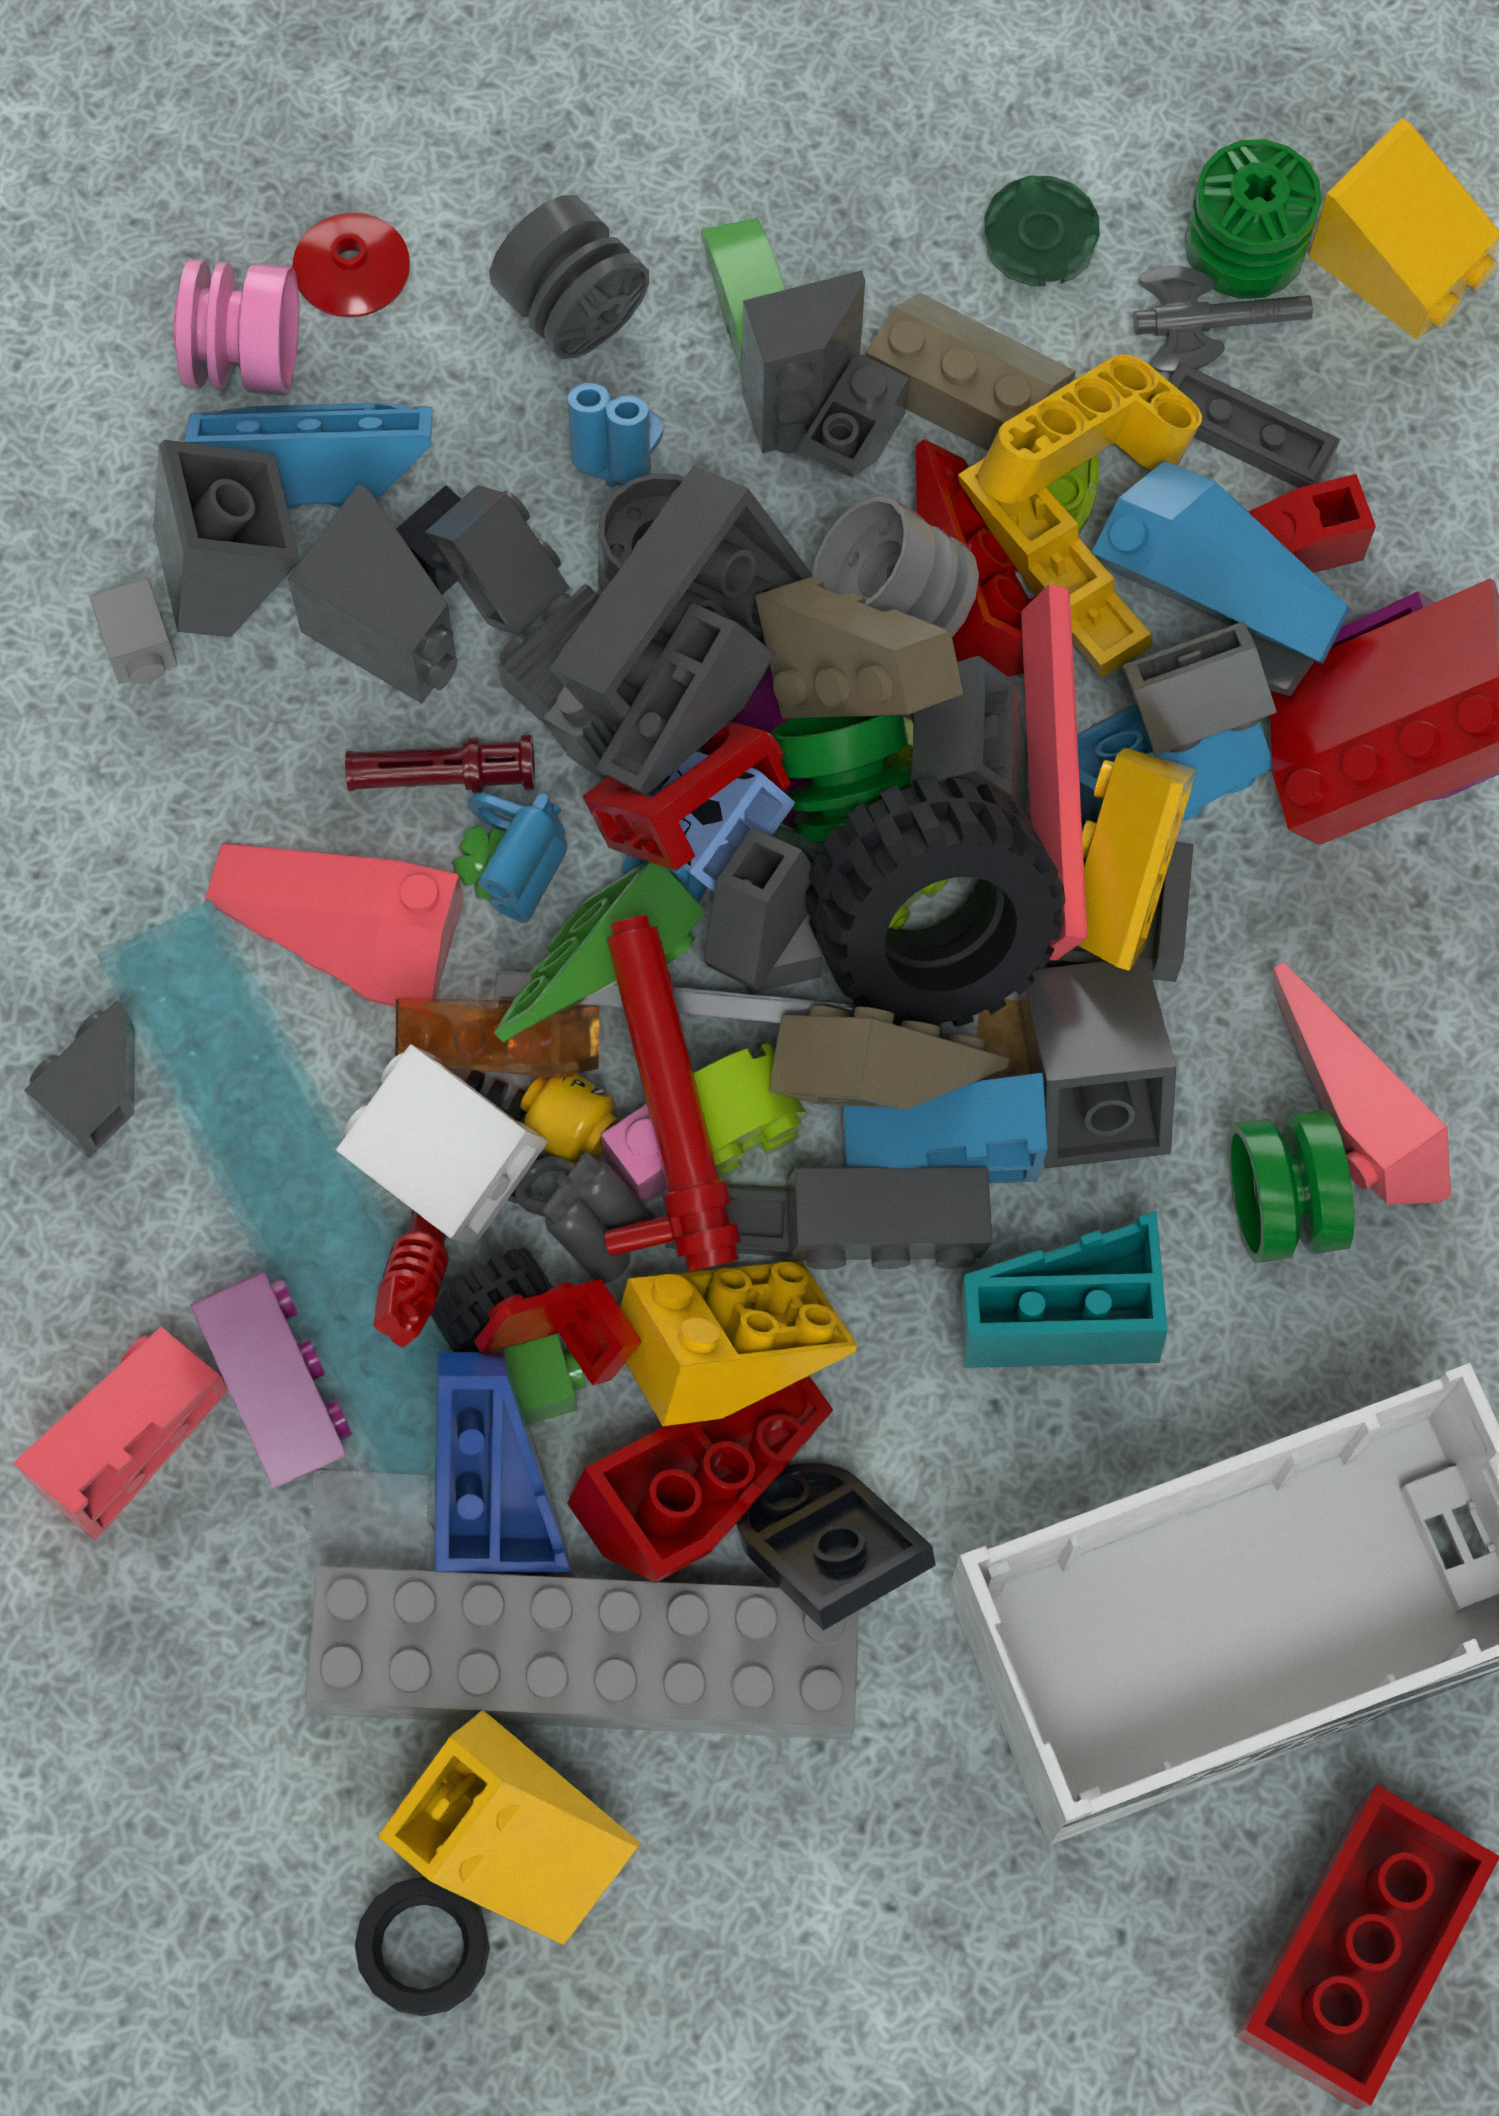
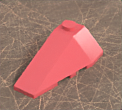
[205,843,464,1016]
[1274,962,1451,1205]

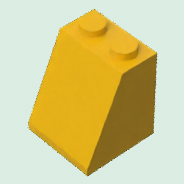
[1308,118,1499,340]

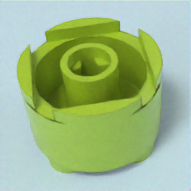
[694,1043,807,1179]

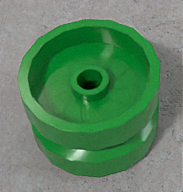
[1228,1109,1355,1263]

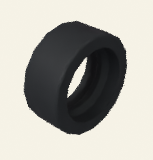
[355,1877,490,2017]

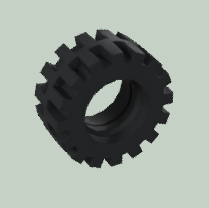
[431,1248,553,1352]

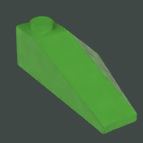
[494,861,706,1042]

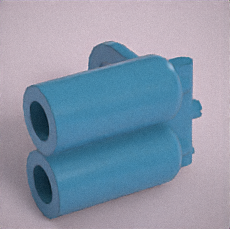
[567,383,663,487]
[468,793,567,923]

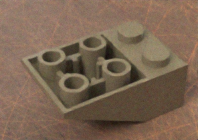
[769,1005,1010,1110]

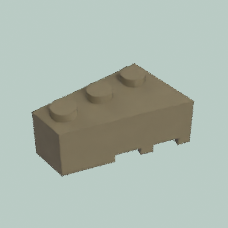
[755,577,963,718]

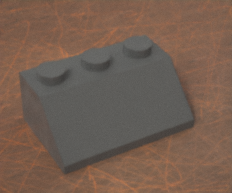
[742,270,865,454]

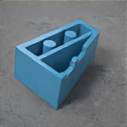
[841,1073,1048,1183]

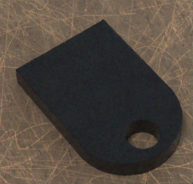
[736,1463,936,1631]

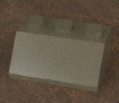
[865,293,1076,451]

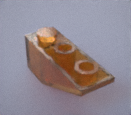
[395,998,599,1078]

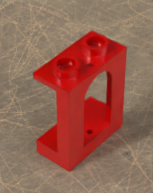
[582,721,791,871]

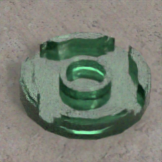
[983,176,1100,286]

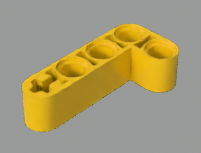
[978,354,1202,504]

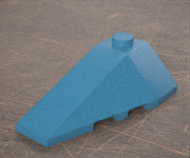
[1091,460,1350,664]

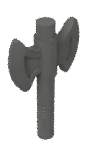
[1133,266,1313,373]

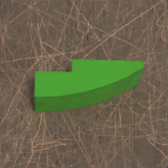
[701,218,786,374]

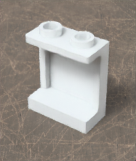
[336,1044,549,1247]

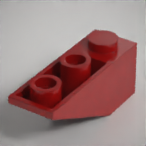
[1248,474,1376,573]

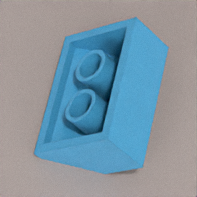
[1077,704,1272,826]

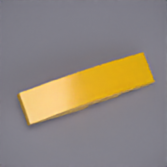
[958,458,1152,678]

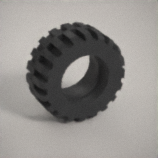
[806,777,1066,1027]

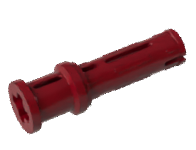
[345,735,535,793]

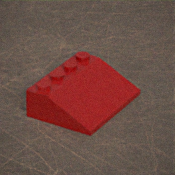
[1270,578,1499,845]

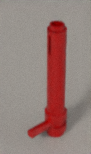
[604,915,742,1272]

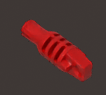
[373,1210,449,1348]

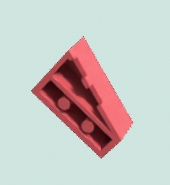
[13,1327,228,1541]

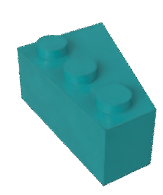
[960,1211,1168,1368]

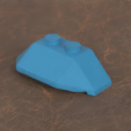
[184,403,433,510]

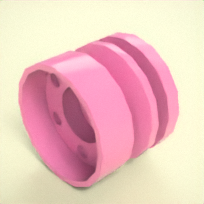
[173,259,299,395]

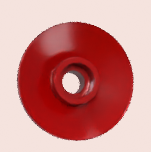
[292,213,410,317]

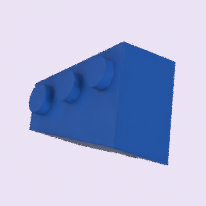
[434,1352,571,1572]

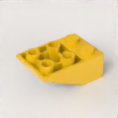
[620,1260,858,1426]
[378,1710,642,1945]

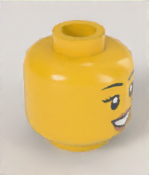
[520,1069,620,1164]

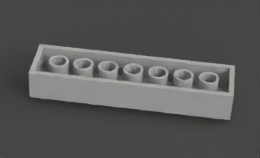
[305,1566,859,1740]

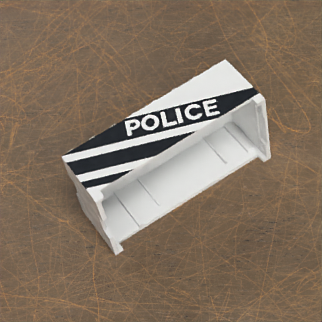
[948,1363,1499,1846]

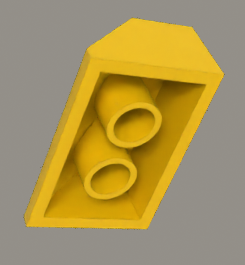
[1078,748,1197,971]

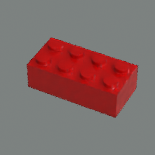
[1234,1784,1499,2110]

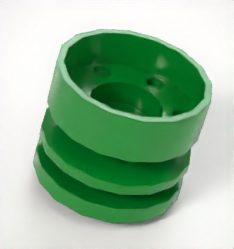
[1185,139,1322,299]
[770,715,911,842]

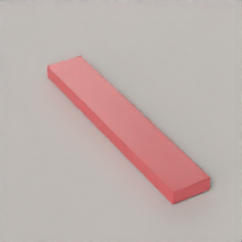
[1021,585,1087,960]

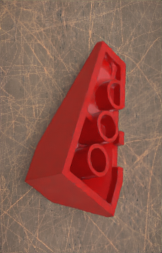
[916,439,1036,677]
[567,1376,833,1583]

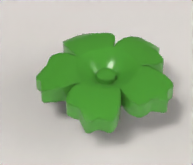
[452,825,506,901]

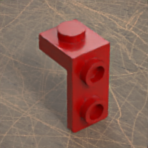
[474,1279,642,1386]

